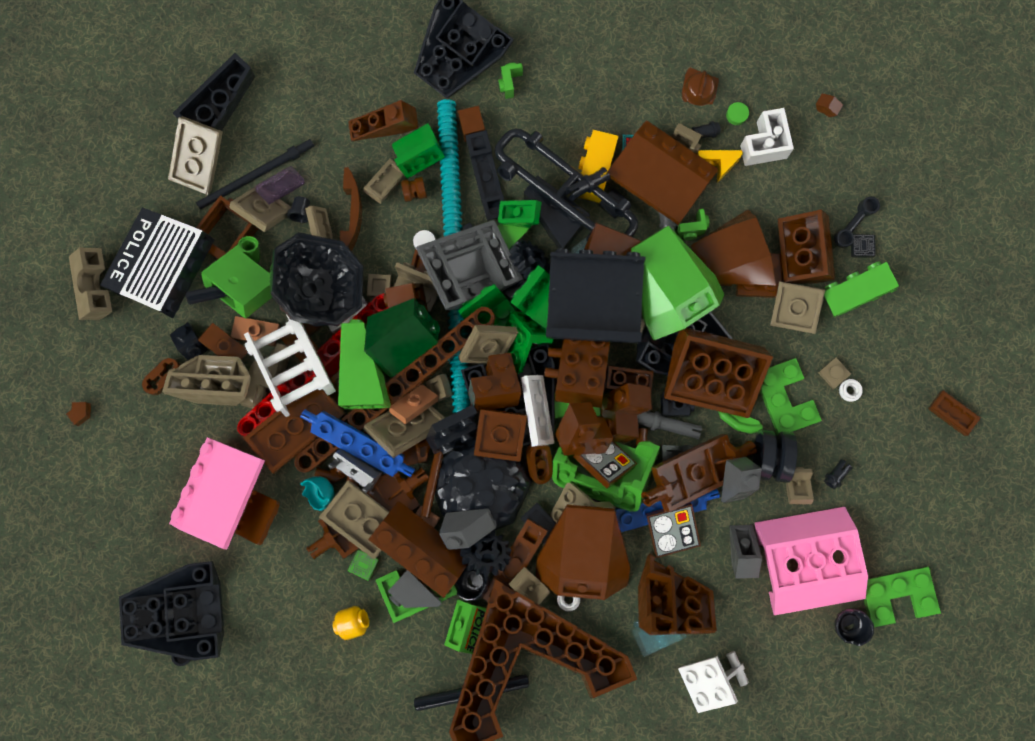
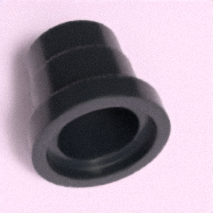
[287,196,310,223]

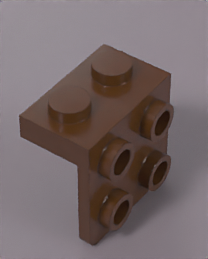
[234,490,280,545]

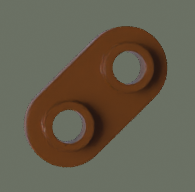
[526,444,553,484]

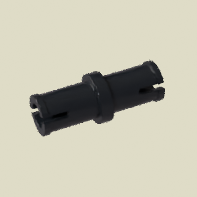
[566,167,610,201]

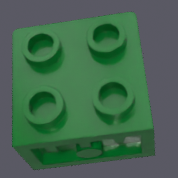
[392,124,445,179]
[458,284,515,326]
[505,311,553,373]

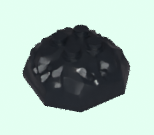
[270,232,363,326]
[435,434,533,532]

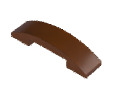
[340,167,362,251]
[482,518,548,602]

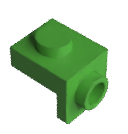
[498,63,523,99]
[677,209,709,241]

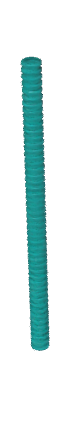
[437,99,471,414]

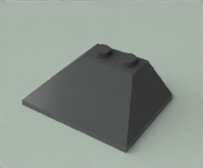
[416,220,523,310]

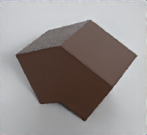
[816,93,843,117]
[66,402,91,426]

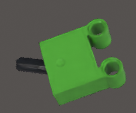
[186,236,272,319]

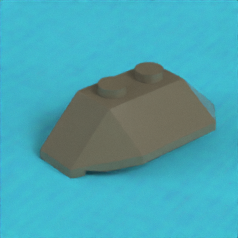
[162,355,251,406]

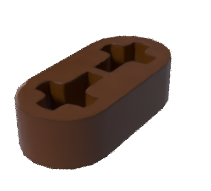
[142,358,180,395]

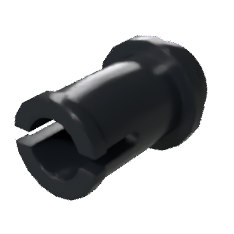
[691,121,721,139]
[824,459,853,489]

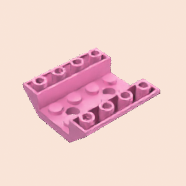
[754,507,868,615]

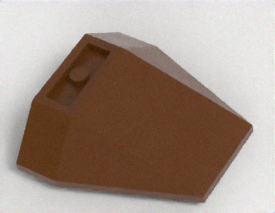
[536,504,630,600]

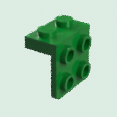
[511,265,550,329]

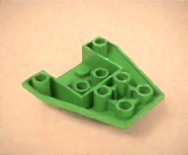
[631,226,724,340]

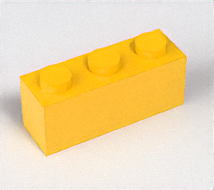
[578,130,618,203]

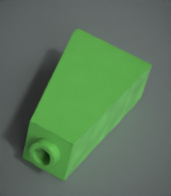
[338,319,391,409]

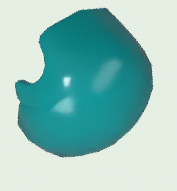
[301,476,334,511]

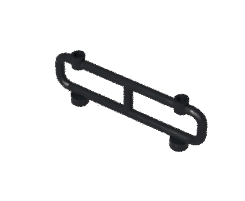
[495,128,638,241]

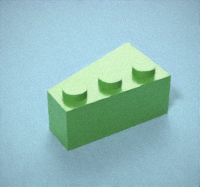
[824,261,899,318]

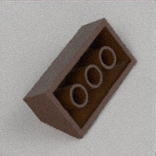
[368,501,467,598]

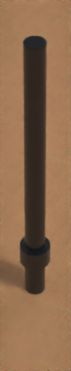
[196,139,315,210]

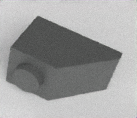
[721,457,762,503]
[439,508,496,550]
[729,525,762,579]
[388,570,443,608]

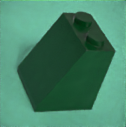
[364,298,440,378]

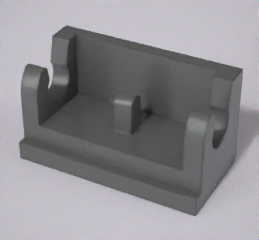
[328,449,382,493]

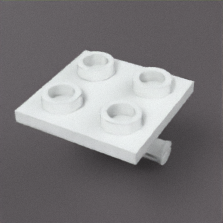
[678,651,749,713]

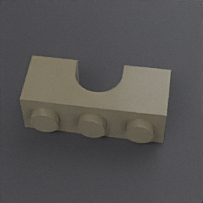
[69,247,112,320]

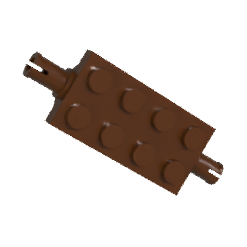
[641,434,757,512]
[306,467,429,559]

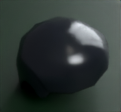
[455,565,490,601]
[834,608,874,646]

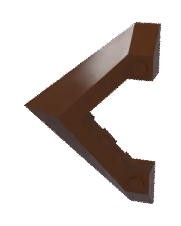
[449,579,637,741]

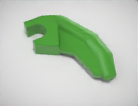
[718,411,763,434]

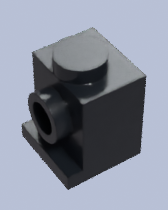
[660,392,695,417]

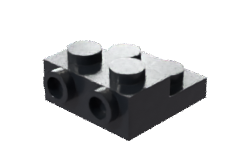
[426,405,477,455]

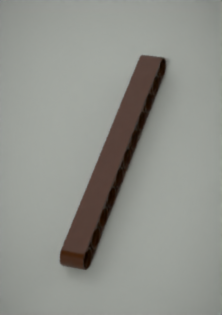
[294,307,495,473]

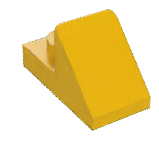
[697,150,742,182]

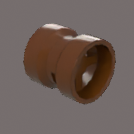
[401,177,427,202]

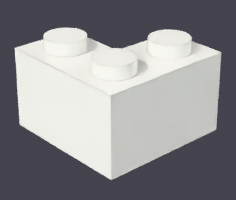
[740,108,794,166]

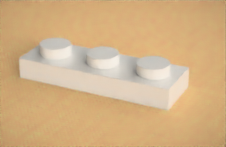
[521,375,554,447]

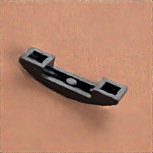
[465,130,505,221]

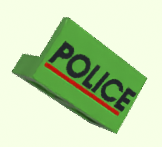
[444,600,487,654]

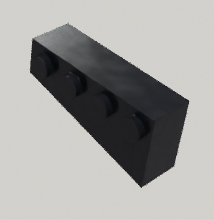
[173,53,255,131]

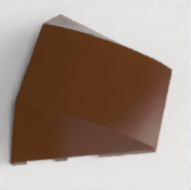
[691,210,776,287]
[638,554,717,635]

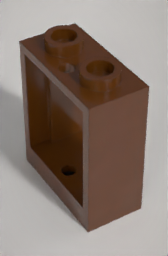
[196,196,259,259]

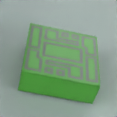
[348,550,379,581]

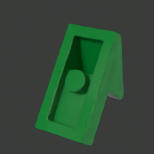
[498,200,542,228]

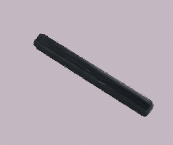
[414,674,529,711]

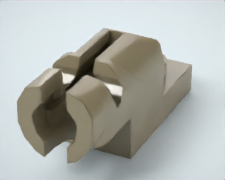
[239,343,290,409]

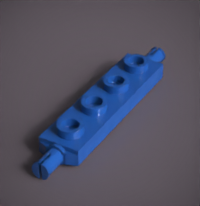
[300,409,415,478]
[615,489,720,532]

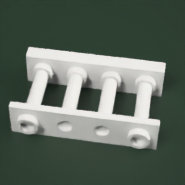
[244,315,336,417]

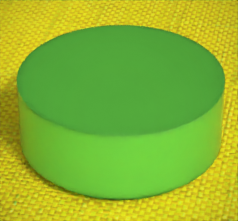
[726,102,749,125]

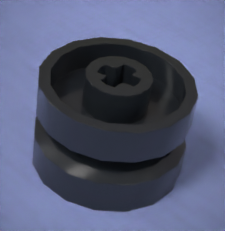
[753,429,797,483]

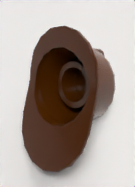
[682,67,719,106]

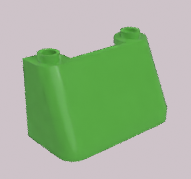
[552,441,660,512]

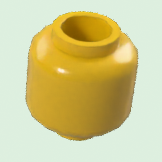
[333,606,369,640]

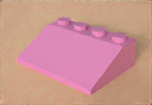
[169,438,265,550]

